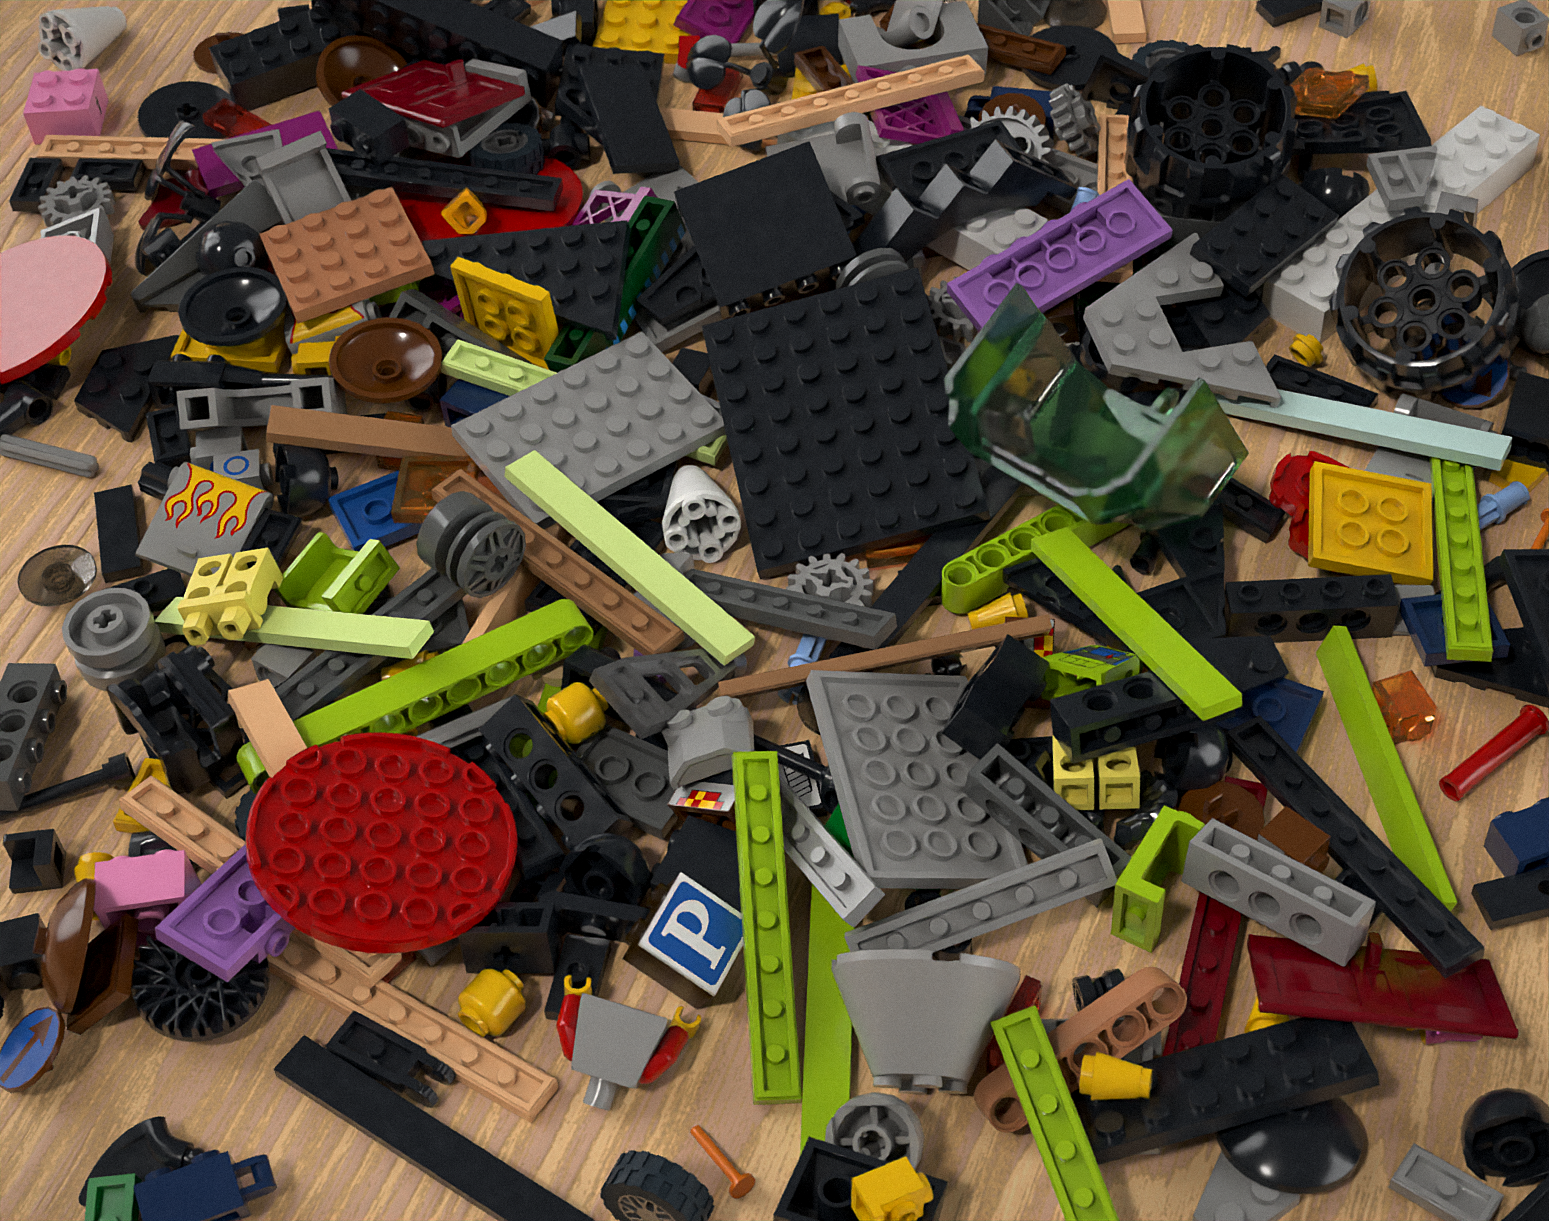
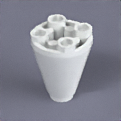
[38,6,127,71]
[662,465,741,563]

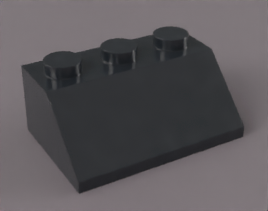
[773,1137,948,1221]

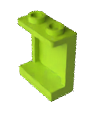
[274,532,400,614]
[1111,805,1205,953]

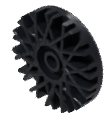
[131,935,270,1042]

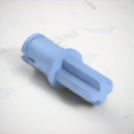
[1477,481,1530,530]
[778,633,827,705]

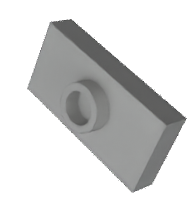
[1388,1143,1504,1221]

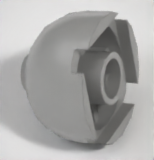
[825,1092,924,1170]

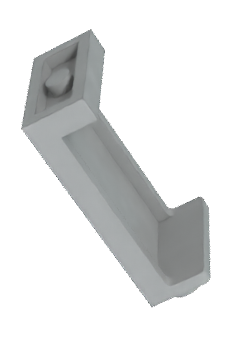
[402,59,531,158]
[256,130,351,225]

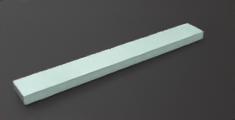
[1197,389,1512,471]

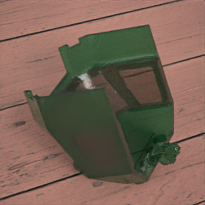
[944,283,1249,532]

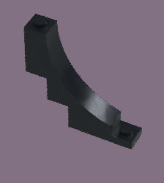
[853,139,1078,263]

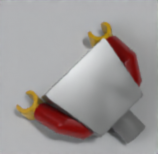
[556,975,701,1111]

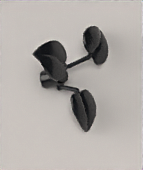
[686,0,804,151]
[135,121,221,276]

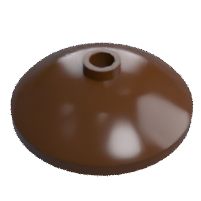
[316,35,407,106]
[329,317,442,404]
[33,878,96,1014]

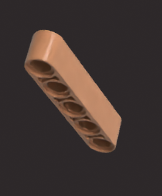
[974,966,1187,1133]

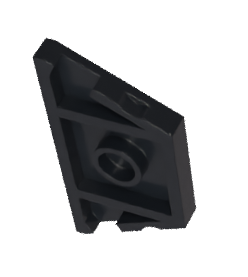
[1175,278,1271,348]
[74,335,180,443]
[597,460,678,525]

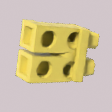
[177,548,284,646]
[1052,734,1140,810]

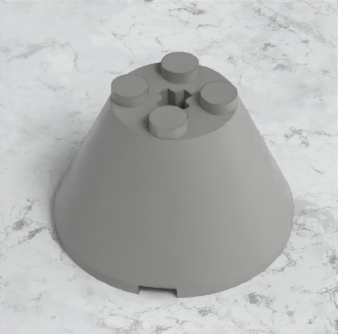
[831,949,1020,1094]

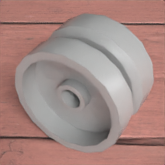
[62,588,166,691]

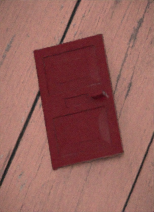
[341,59,526,128]
[1247,932,1519,1039]

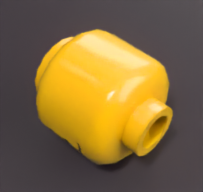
[543,682,609,745]
[457,969,526,1038]

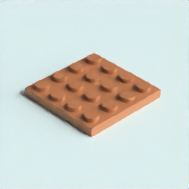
[259,187,435,324]

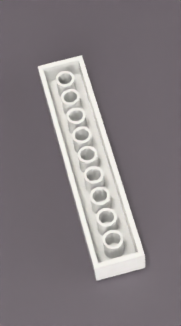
[1262,106,1540,343]

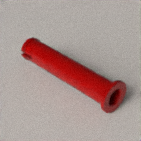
[1439,704,1549,801]

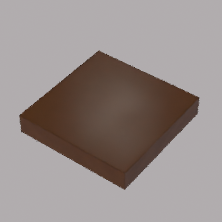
[66,914,139,1035]

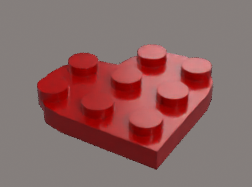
[1269,451,1349,573]

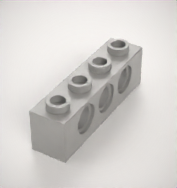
[1181,818,1376,967]

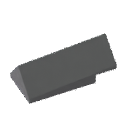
[978,0,1050,36]

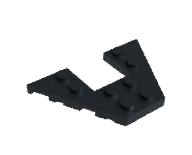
[1003,497,1226,669]

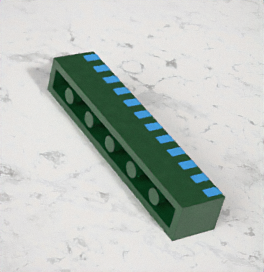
[544,195,687,373]

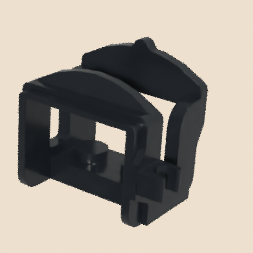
[106,651,244,794]

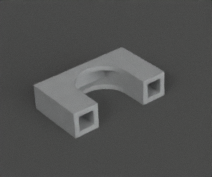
[838,0,988,83]
[176,377,347,431]

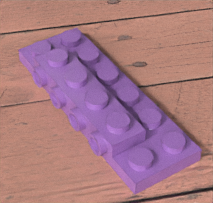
[947,179,1172,344]
[155,844,295,982]

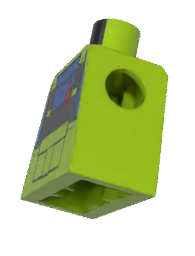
[1041,645,1143,700]

